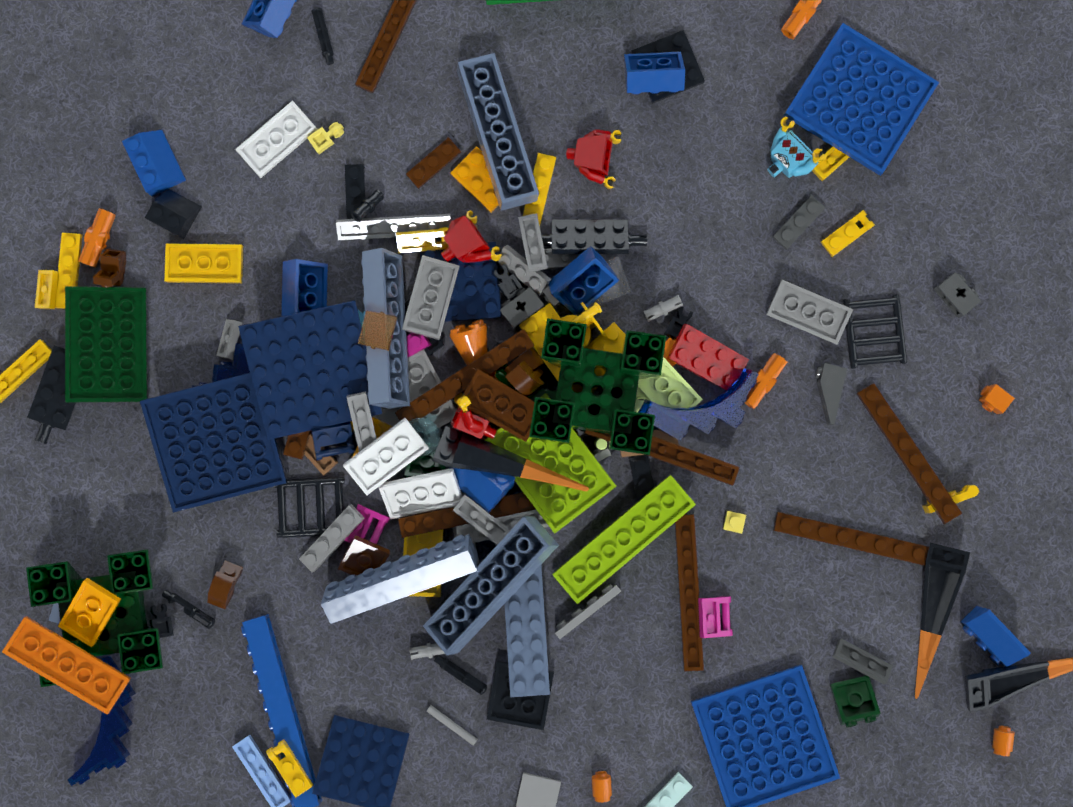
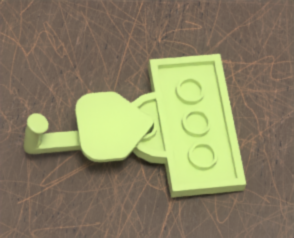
[594,357,703,450]

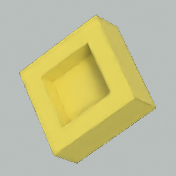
[723,511,746,534]

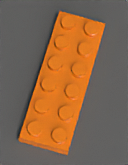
[2,616,131,715]

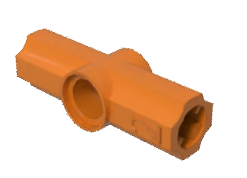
[781,0,822,40]
[78,208,116,268]
[741,353,788,409]

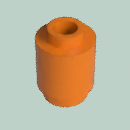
[992,725,1015,756]
[592,771,612,803]

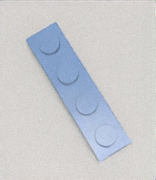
[232,735,290,807]

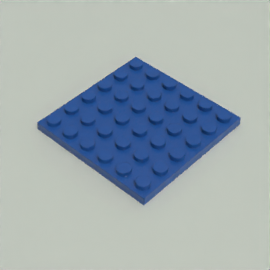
[783,23,939,176]
[691,665,840,807]

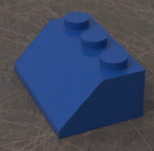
[242,0,297,38]
[624,52,685,94]
[122,130,186,197]
[548,246,619,315]
[281,259,328,316]
[449,468,515,513]
[960,606,1031,667]

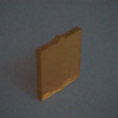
[358,311,397,351]

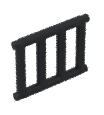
[843,294,907,369]
[275,477,345,538]

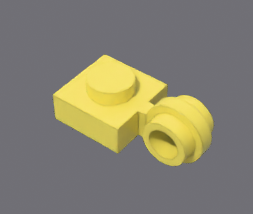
[307,122,344,154]

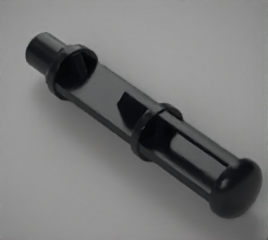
[311,7,334,65]
[162,590,215,629]
[434,655,487,695]

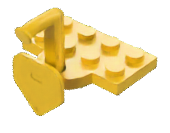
[519,302,605,381]

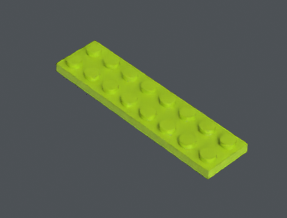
[552,474,696,604]

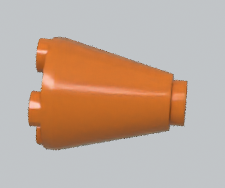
[449,319,488,365]

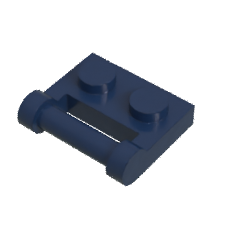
[311,421,355,461]

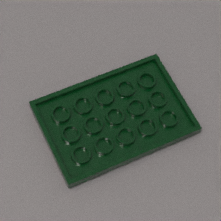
[65,286,147,403]

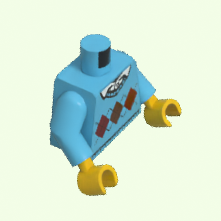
[767,117,827,178]

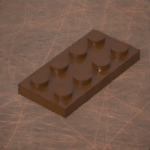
[462,369,534,442]

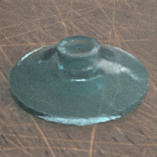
[409,418,440,456]

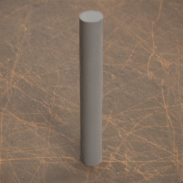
[427,705,478,746]

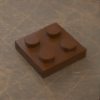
[338,535,390,576]

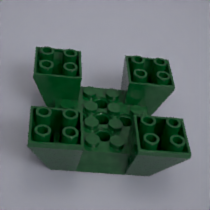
[529,318,666,455]
[26,549,163,687]

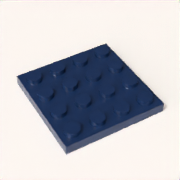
[420,242,502,322]
[312,715,410,807]

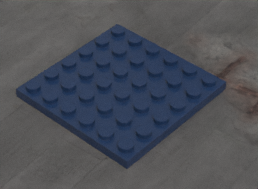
[238,300,382,440]
[140,373,287,513]

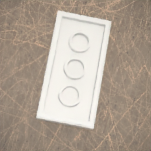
[235,100,318,178]
[343,418,429,495]
[379,468,463,519]

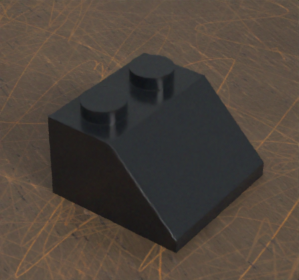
[145,189,202,239]

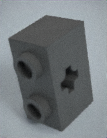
[933,272,981,318]
[500,287,545,331]

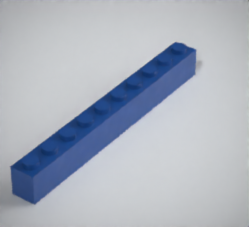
[241,614,322,807]

